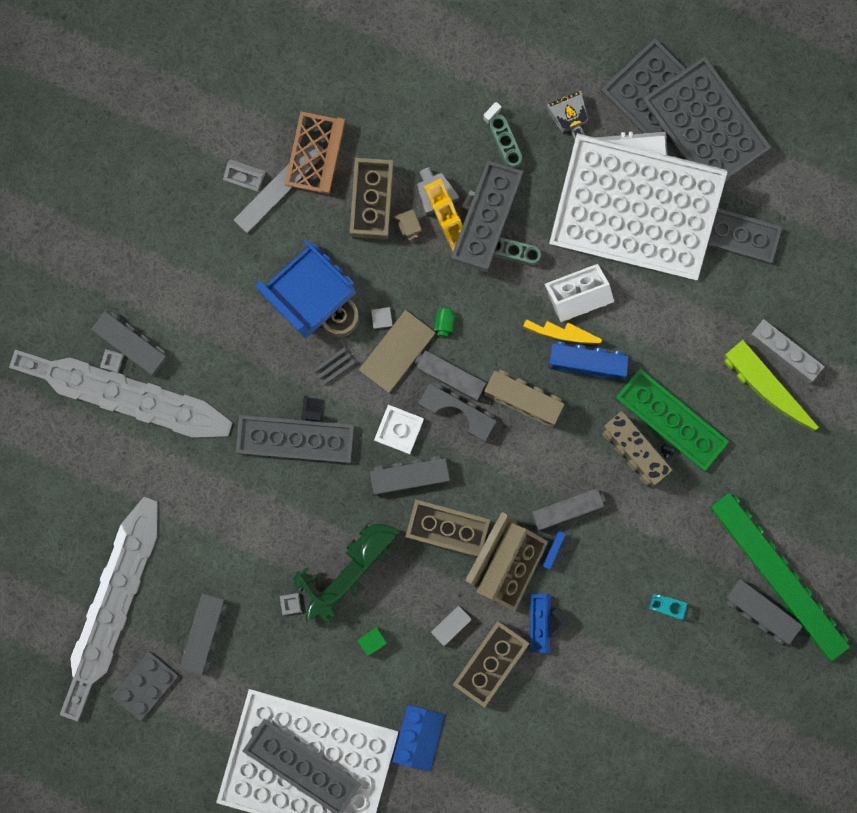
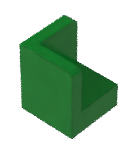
[358,627,387,656]

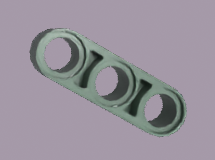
[490,115,522,169]
[494,238,541,266]

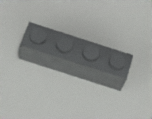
[91,311,167,377]
[370,456,450,495]
[724,579,803,645]
[180,593,228,675]

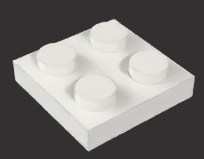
[374,405,424,455]

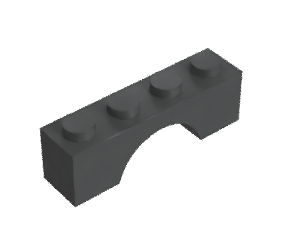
[418,383,496,442]

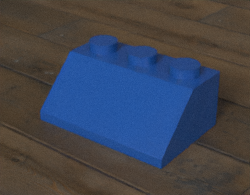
[392,704,445,771]

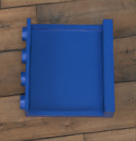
[255,240,356,339]

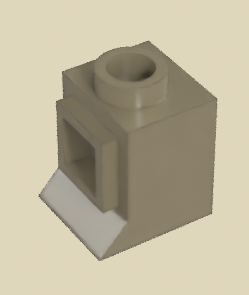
[393,209,422,241]

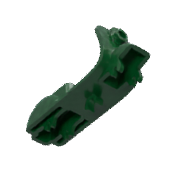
[293,524,401,623]

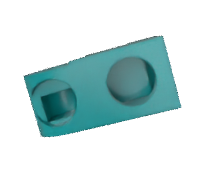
[649,594,688,621]

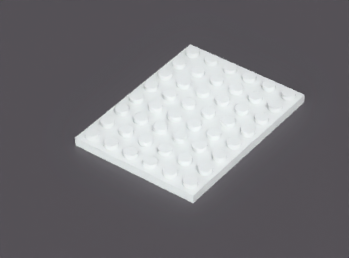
[549,133,727,280]
[216,689,399,813]

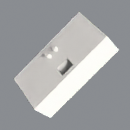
[595,132,667,155]

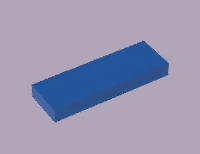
[530,594,551,653]

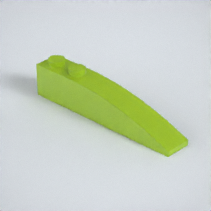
[723,340,819,431]

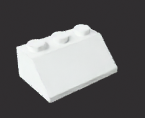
[545,264,614,322]

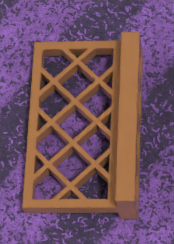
[285,112,345,196]

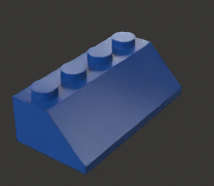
[548,341,628,381]

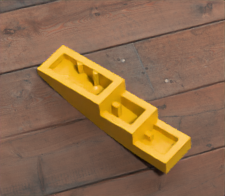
[423,178,463,252]
[523,319,602,345]

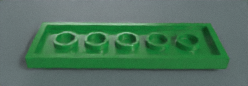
[615,369,729,471]

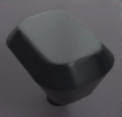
[661,444,676,458]

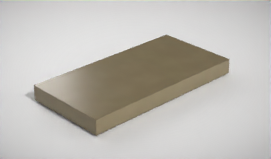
[359,310,436,393]
[465,512,517,589]

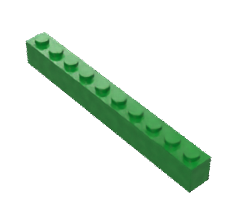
[709,493,850,662]

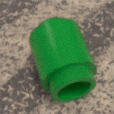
[434,308,455,337]

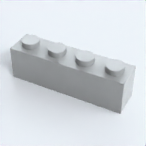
[749,319,825,384]

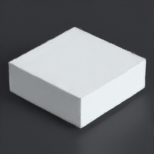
[483,102,501,124]

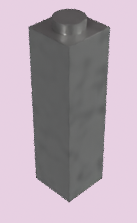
[415,350,486,402]
[532,488,606,531]

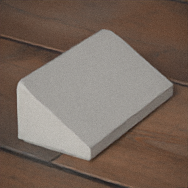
[223,159,266,192]
[431,606,472,646]

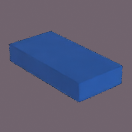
[543,531,566,570]

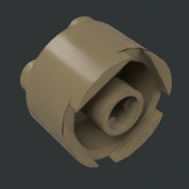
[322,299,359,337]

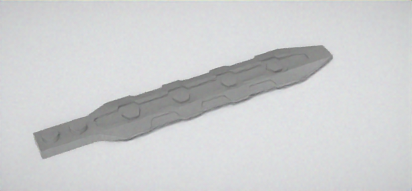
[9,350,233,438]
[60,497,158,722]

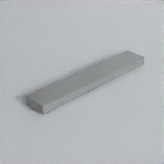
[234,140,327,234]

